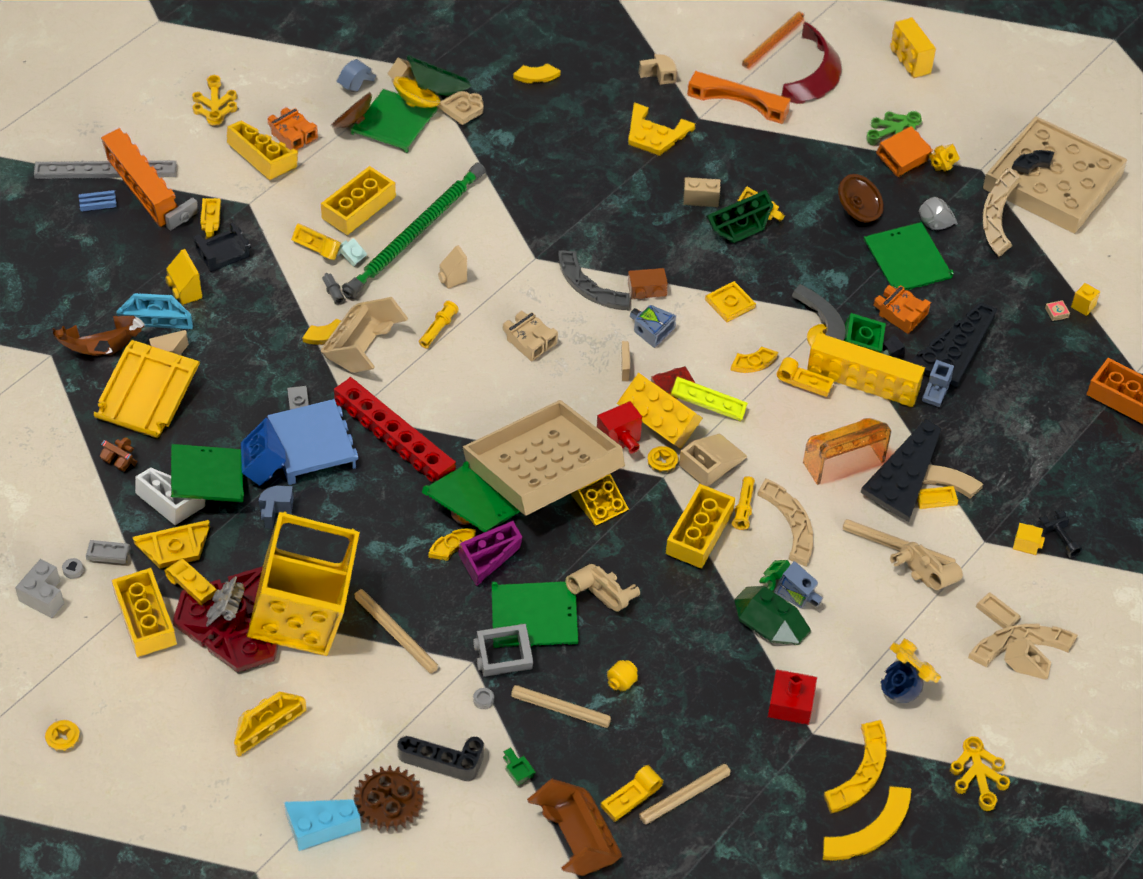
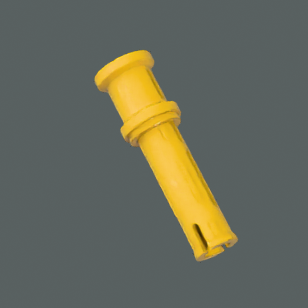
[418,300,459,348]
[732,476,755,530]

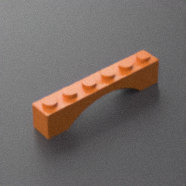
[687,71,791,124]

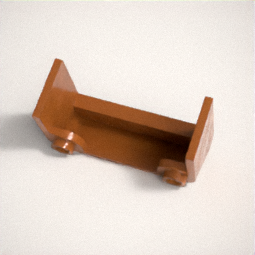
[527,779,622,876]

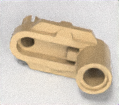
[890,542,963,590]
[566,564,640,611]

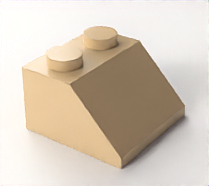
[683,177,720,207]

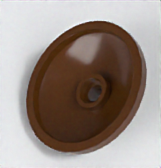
[331,92,372,128]
[838,174,883,222]

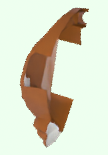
[53,316,145,356]

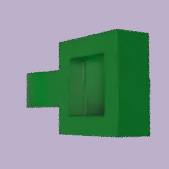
[759,560,791,591]
[503,747,535,786]

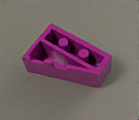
[458,521,522,586]

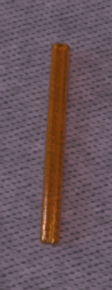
[742,11,804,68]

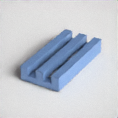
[79,190,116,211]

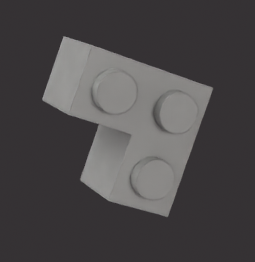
[15,559,64,618]

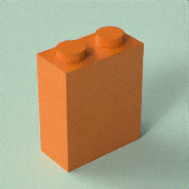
[876,126,933,177]

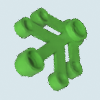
[866,111,922,145]

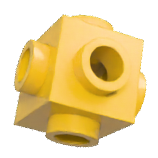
[929,144,960,171]

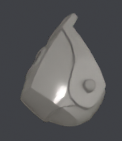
[919,197,958,230]

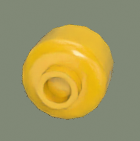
[607,660,638,691]

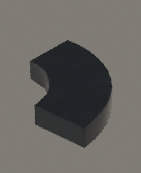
[1011,150,1055,174]

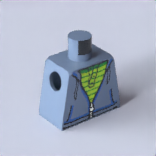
[630,305,676,348]
[774,561,823,608]

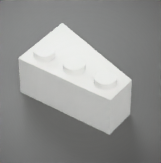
[135,468,205,525]

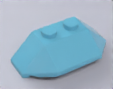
[116,293,193,329]

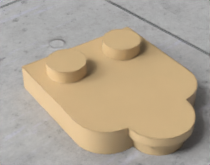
[438,91,483,125]

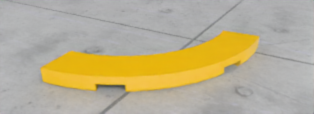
[824,720,886,814]
[823,787,911,860]

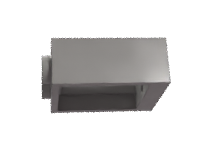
[473,624,533,677]

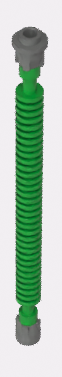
[342,162,486,299]

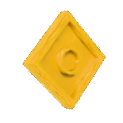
[705,281,756,323]

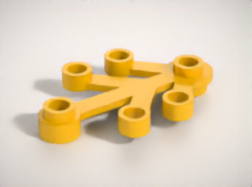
[192,75,237,126]
[889,638,941,683]
[950,736,1010,811]

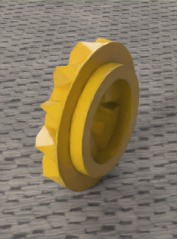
[647,446,678,472]
[45,720,80,751]

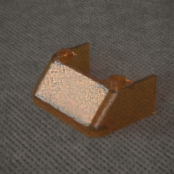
[803,418,891,485]

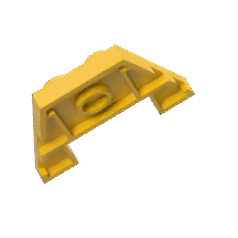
[628,103,695,156]

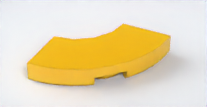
[513,64,560,83]
[302,319,342,345]
[731,346,779,373]
[428,529,476,561]

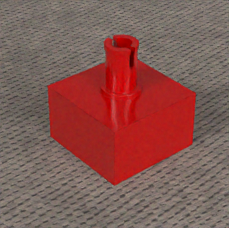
[597,401,642,453]
[768,669,817,725]

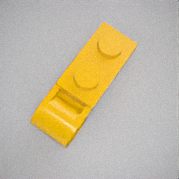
[291,223,341,260]
[776,357,834,397]
[164,559,217,605]
[601,765,663,822]

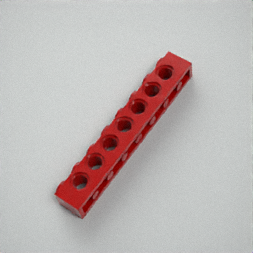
[334,377,456,482]

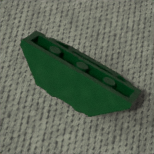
[407,55,471,97]
[707,190,774,243]
[734,586,811,645]

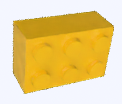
[890,17,936,78]

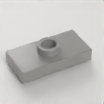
[165,198,198,230]
[287,386,309,410]
[86,540,130,564]

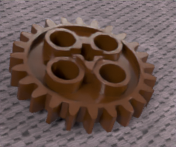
[353,765,424,832]

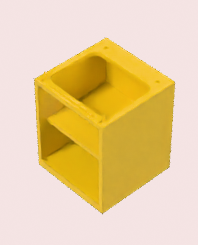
[247,512,360,656]

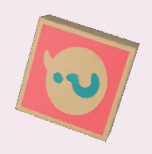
[1045,300,1070,321]

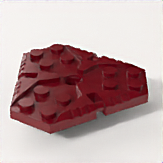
[173,566,278,673]

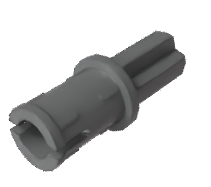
[322,273,345,305]

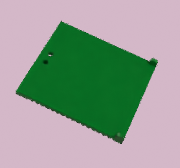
[351,89,438,153]
[864,222,954,290]
[171,444,244,502]
[422,461,520,533]
[492,582,578,648]

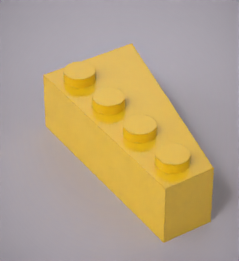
[227,120,298,180]

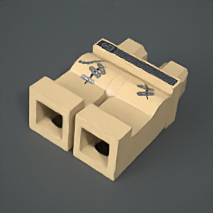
[503,310,558,362]

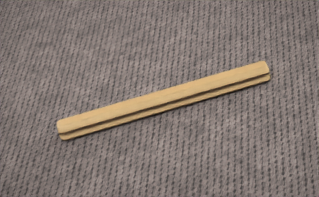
[843,519,956,566]
[355,589,438,674]

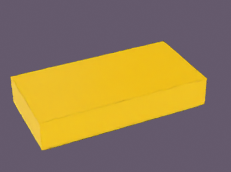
[917,486,958,509]

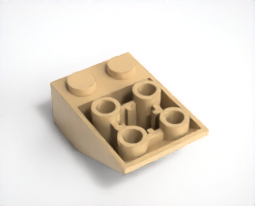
[679,433,747,487]

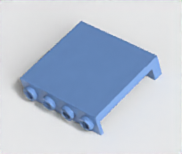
[267,399,358,485]

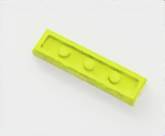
[671,377,748,421]

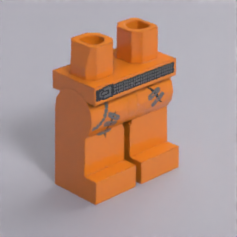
[267,107,318,150]
[873,285,931,334]

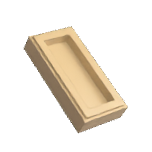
[621,341,630,381]
[976,592,1021,628]

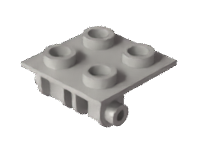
[206,576,245,626]

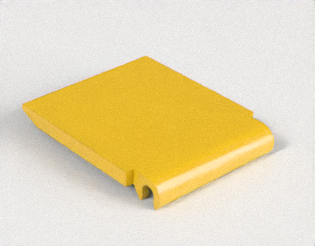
[94,340,200,438]

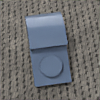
[337,59,377,91]
[922,360,954,407]
[258,486,294,529]

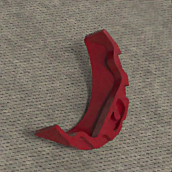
[781,21,842,104]

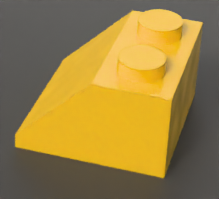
[165,249,202,305]

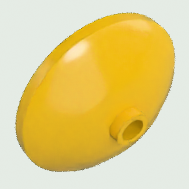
[393,76,440,108]

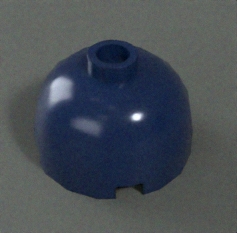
[881,660,924,703]

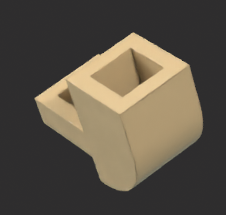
[639,54,677,85]

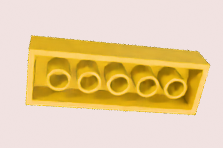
[807,333,925,407]

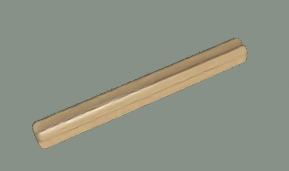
[512,685,611,727]
[640,764,730,824]

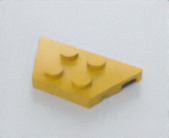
[133,520,210,569]

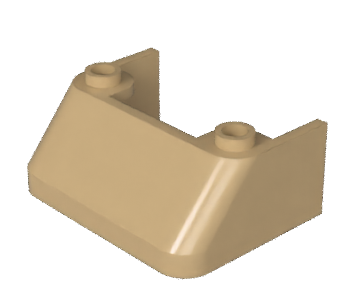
[321,297,408,373]

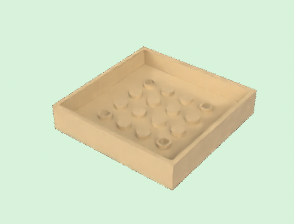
[983,116,1127,234]
[463,400,625,516]

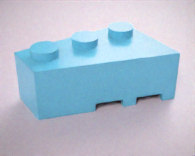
[284,799,361,851]

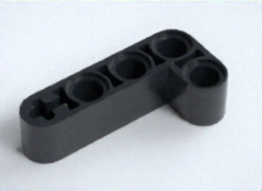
[397,736,484,781]

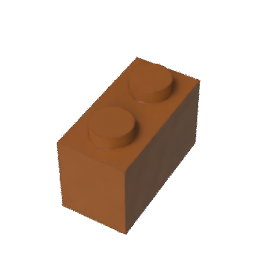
[628,268,668,299]

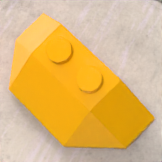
[234,691,307,757]

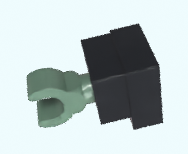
[881,336,905,359]

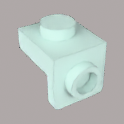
[337,238,367,266]

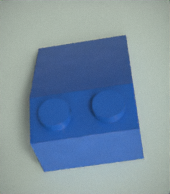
[241,418,286,486]

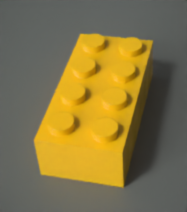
[320,166,396,235]
[616,372,703,449]
[666,484,736,569]
[112,568,177,657]

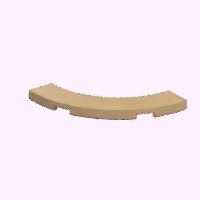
[983,167,1022,257]
[923,465,983,498]
[757,478,813,567]
[968,624,1078,667]

